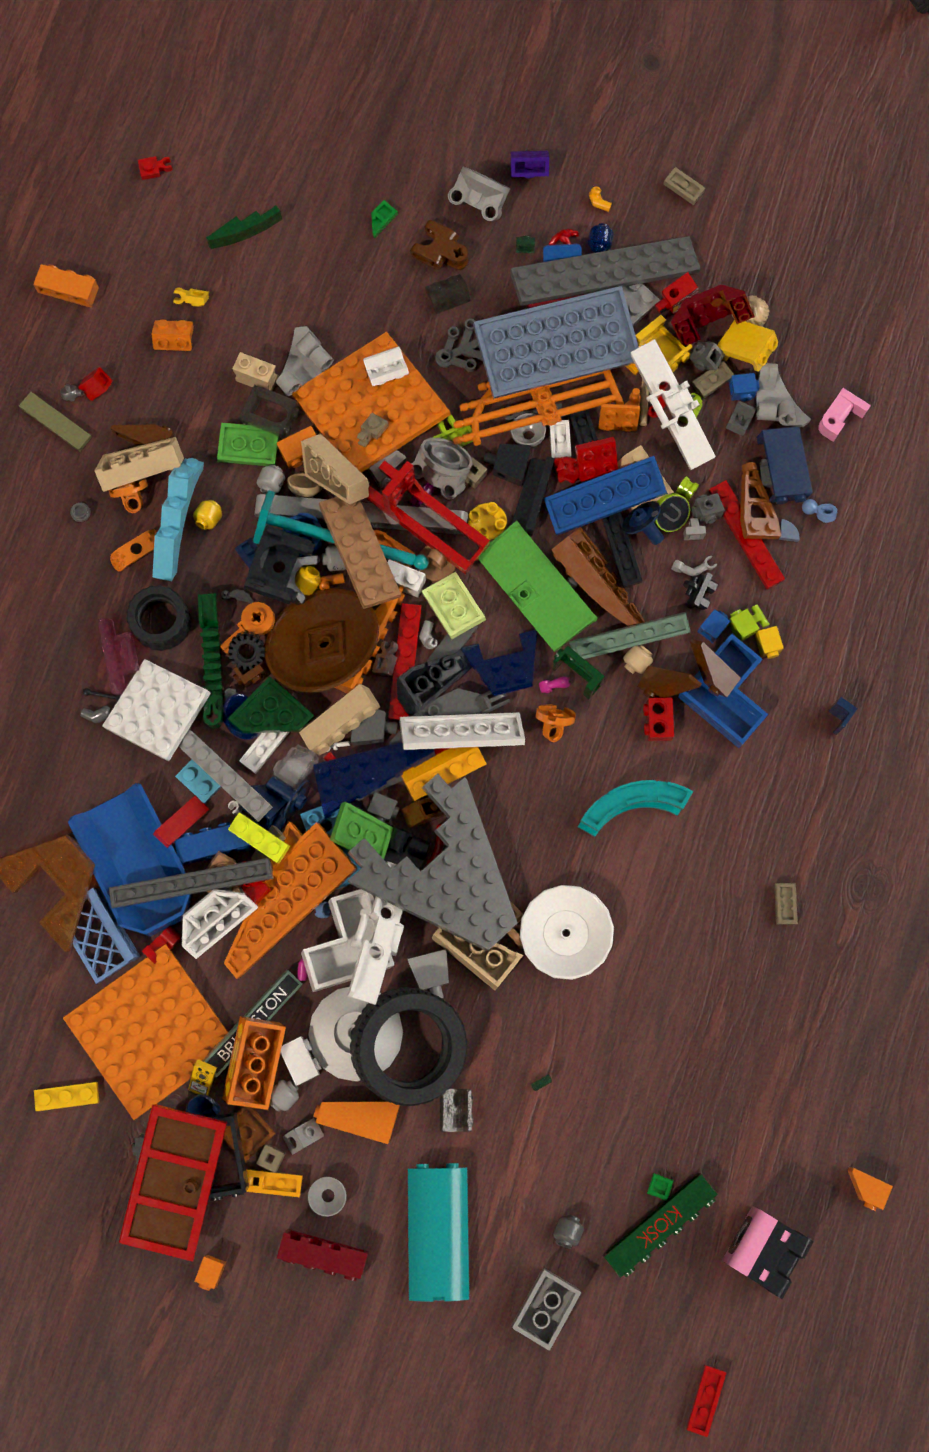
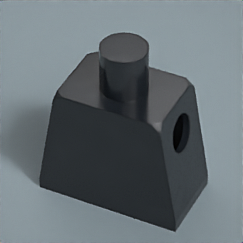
[483,444,531,487]

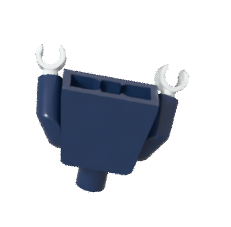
[228,783,288,831]

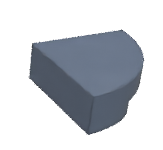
[779,519,800,542]

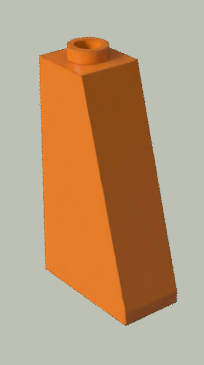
[314,1101,400,1144]

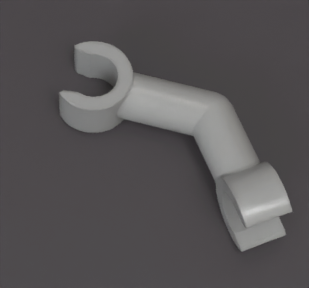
[671,556,717,577]

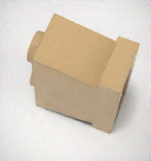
[232,352,278,394]

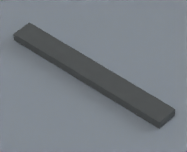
[109,858,274,909]

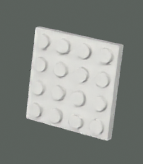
[102,659,211,762]

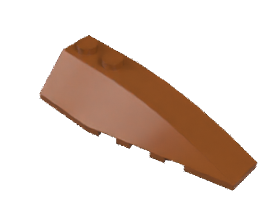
[551,527,645,626]

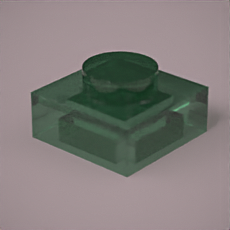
[516,236,535,253]

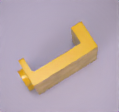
[635,315,693,372]
[717,320,778,372]

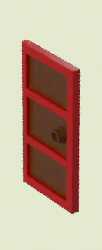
[119,1104,227,1261]

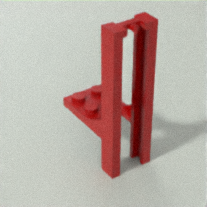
[366,460,490,575]

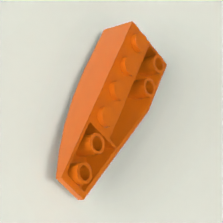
[334,586,405,694]

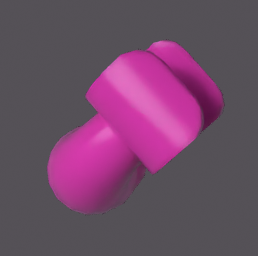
[539,676,571,693]

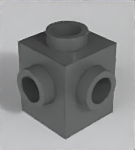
[689,342,725,371]
[692,493,725,524]

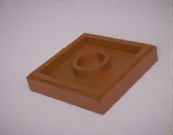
[223,1106,276,1163]

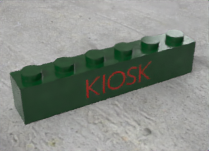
[603,1173,718,1278]

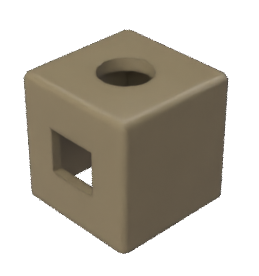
[465,458,487,489]
[256,1144,286,1173]

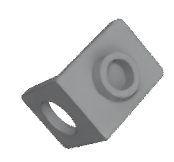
[283,1118,324,1155]

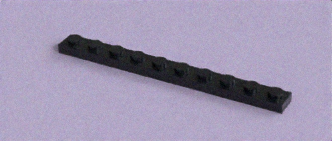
[569,409,643,588]

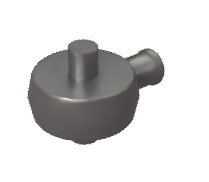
[60,384,84,402]

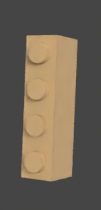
[299,684,380,755]

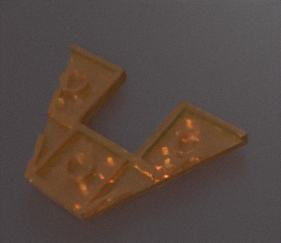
[0,835,95,952]

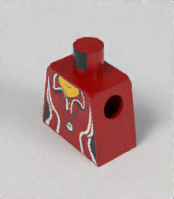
[655,272,698,314]

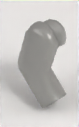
[419,620,437,649]

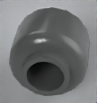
[553,1215,584,1249]

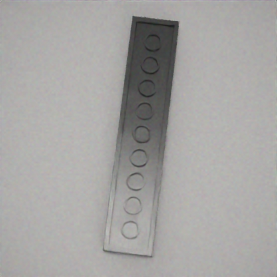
[510,236,701,306]

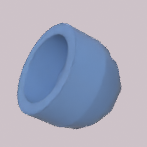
[314,902,331,918]

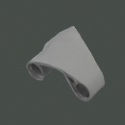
[276,326,334,396]
[756,363,811,427]

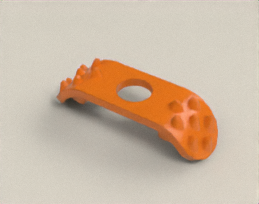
[110,529,158,571]

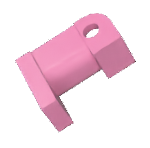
[819,388,871,442]

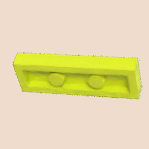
[228,812,290,863]

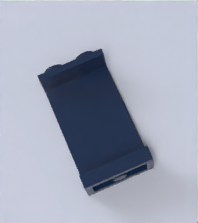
[756,427,813,505]

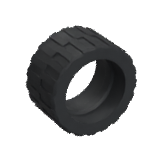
[126,585,191,651]

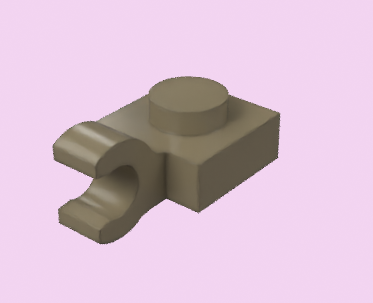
[357,413,389,447]

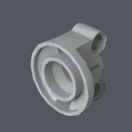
[448,166,510,222]
[411,438,472,500]

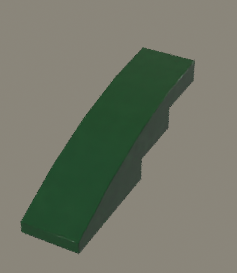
[206,205,282,249]

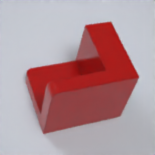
[78,367,113,401]

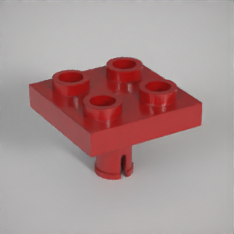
[575,437,618,482]

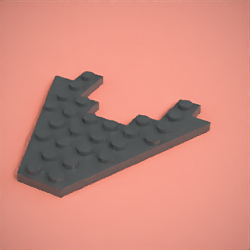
[348,774,517,951]

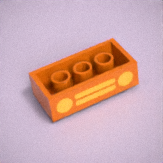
[222,1016,286,1110]

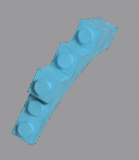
[152,458,204,581]

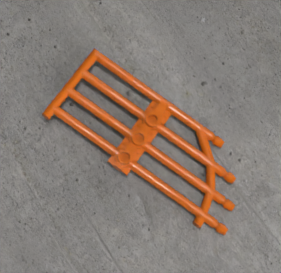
[452,370,624,446]

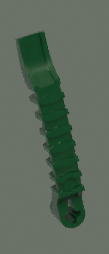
[198,593,224,729]

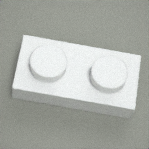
[549,420,571,458]

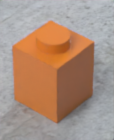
[194,1255,226,1291]

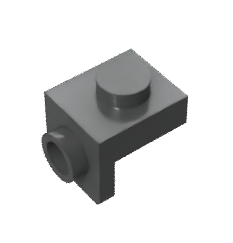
[726,401,756,436]

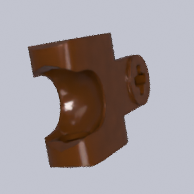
[410,220,469,270]

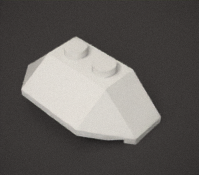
[182,889,258,959]

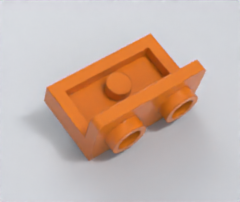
[152,320,194,351]

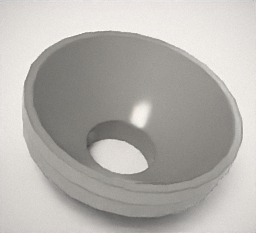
[511,413,546,447]
[308,1177,347,1217]

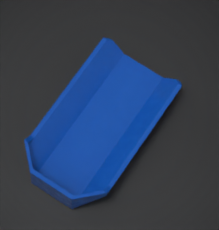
[68,783,192,937]

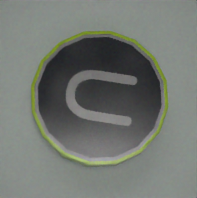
[654,493,690,532]

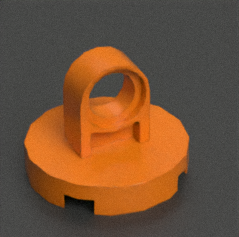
[108,478,148,513]
[536,704,576,742]

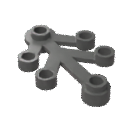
[435,319,483,372]

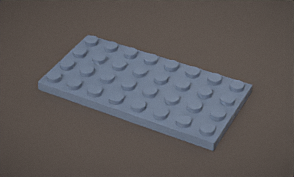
[473,286,639,399]

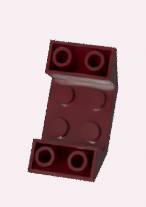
[671,284,755,346]

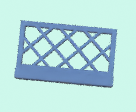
[55,888,141,984]

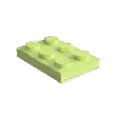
[422,572,486,639]

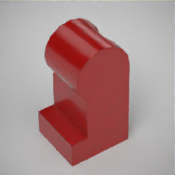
[142,926,182,964]

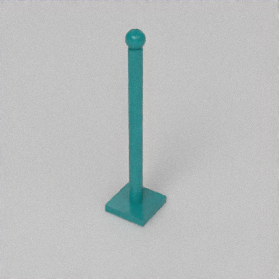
[253,490,429,570]

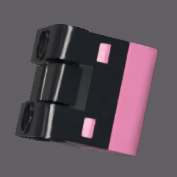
[722,1206,814,1300]

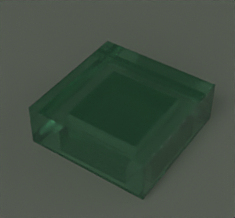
[530,1074,552,1091]

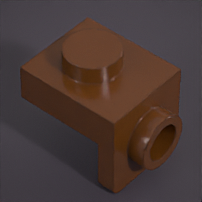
[233,664,266,688]

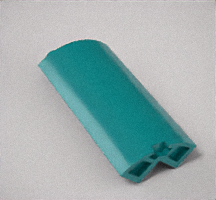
[408,1163,469,1302]

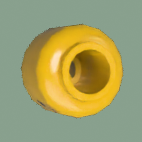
[193,500,222,529]
[295,566,321,595]

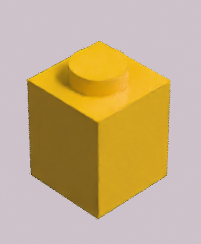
[755,626,784,659]

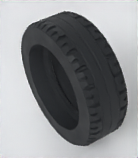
[350,987,468,1106]

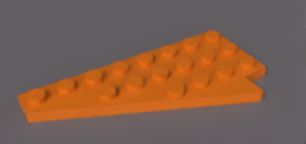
[224,822,358,979]

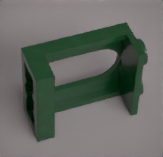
[553,646,605,699]

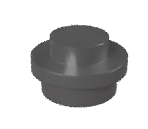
[70,503,90,522]

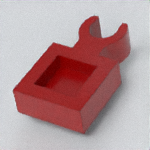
[138,156,173,180]

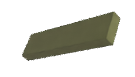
[19,392,92,452]

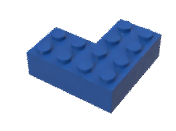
[678,634,768,748]

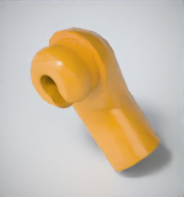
[589,186,612,212]

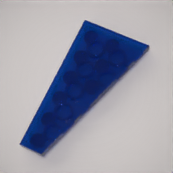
[313,742,435,819]

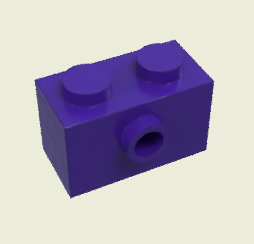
[510,151,549,178]

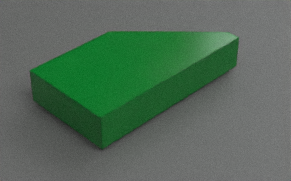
[371,200,398,238]

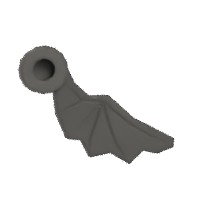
[221,589,253,603]

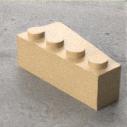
[95,437,184,492]
[432,928,523,990]

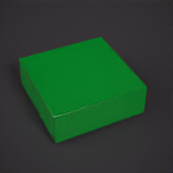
[647,1173,674,1201]

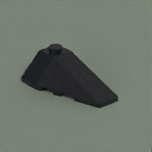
[397,651,472,714]

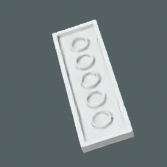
[400,713,525,750]

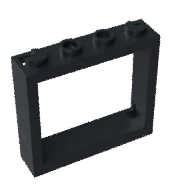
[209,1112,249,1201]

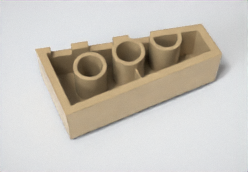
[301,434,369,504]

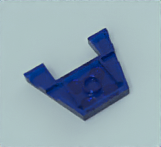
[461,630,537,696]

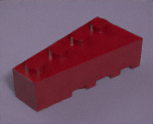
[277,1229,369,1281]

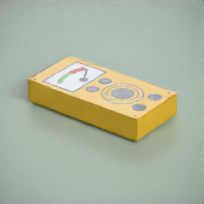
[188,1060,217,1096]

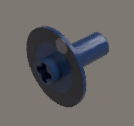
[622,501,664,545]
[266,776,311,819]

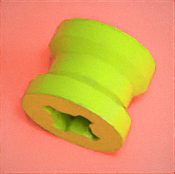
[676,476,699,501]

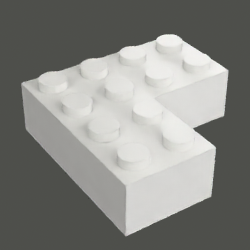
[301,889,394,992]

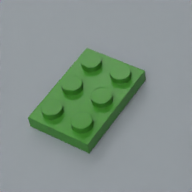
[217,423,280,466]
[330,802,393,860]

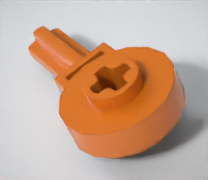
[220,602,275,654]

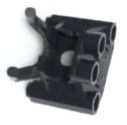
[244,525,320,605]

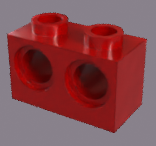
[643,698,674,741]

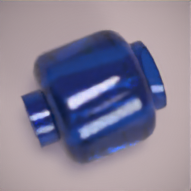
[588,223,614,253]

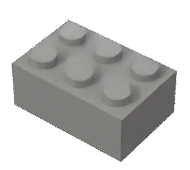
[511,1267,581,1351]

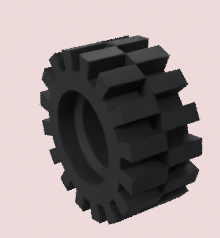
[228,631,265,670]

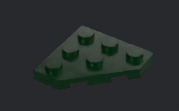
[228,676,314,734]

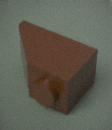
[401,798,446,828]

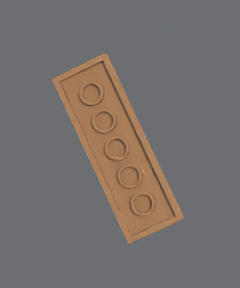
[319,497,401,609]

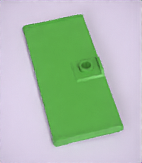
[478,521,598,652]

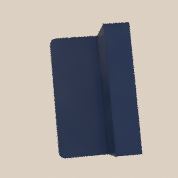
[828,697,858,735]

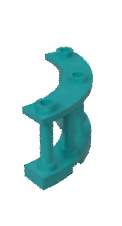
[578,780,693,837]

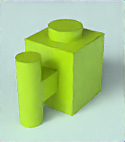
[728,604,770,641]

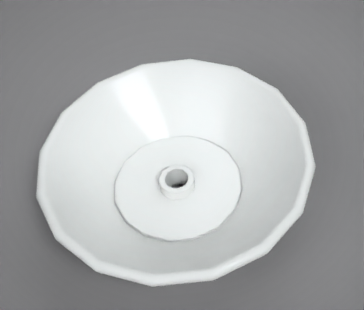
[520,885,614,980]
[308,987,403,1081]

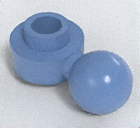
[802,499,837,523]

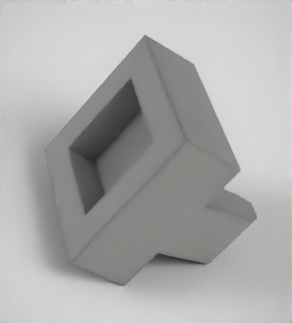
[683,518,706,540]

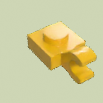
[174,288,209,307]

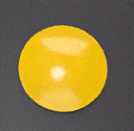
[468,502,507,540]

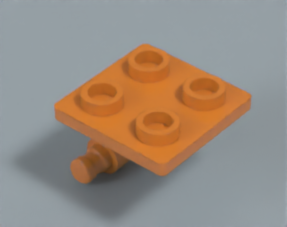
[598,388,641,432]

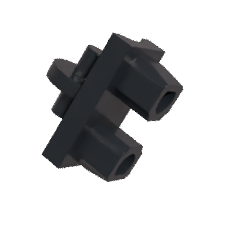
[683,573,718,610]

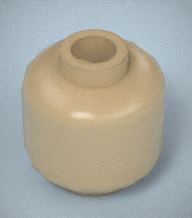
[623,645,653,674]

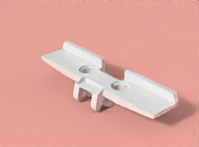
[630,339,716,470]
[347,861,404,1005]

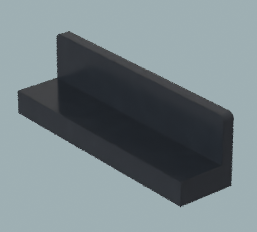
[511,456,555,536]

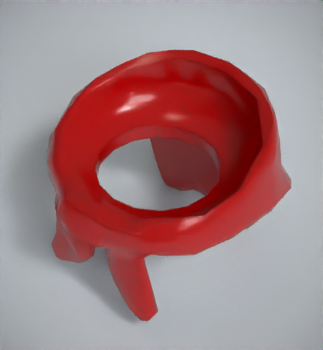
[553,456,579,483]

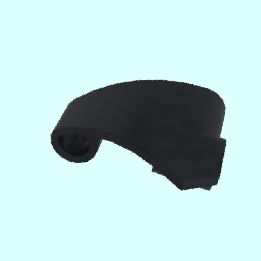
[384,823,430,870]

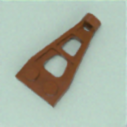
[740,462,781,539]

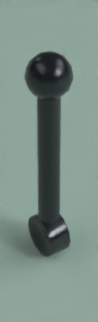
[83,688,121,702]

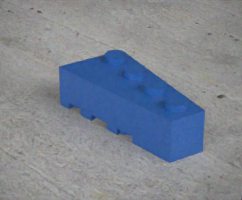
[175,821,262,865]

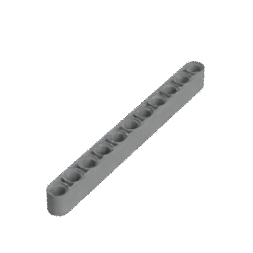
[254,494,468,535]

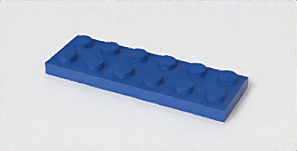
[544,456,668,536]

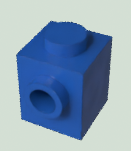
[729,373,759,402]

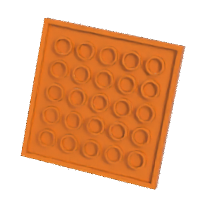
[292,332,451,473]
[63,944,228,1120]

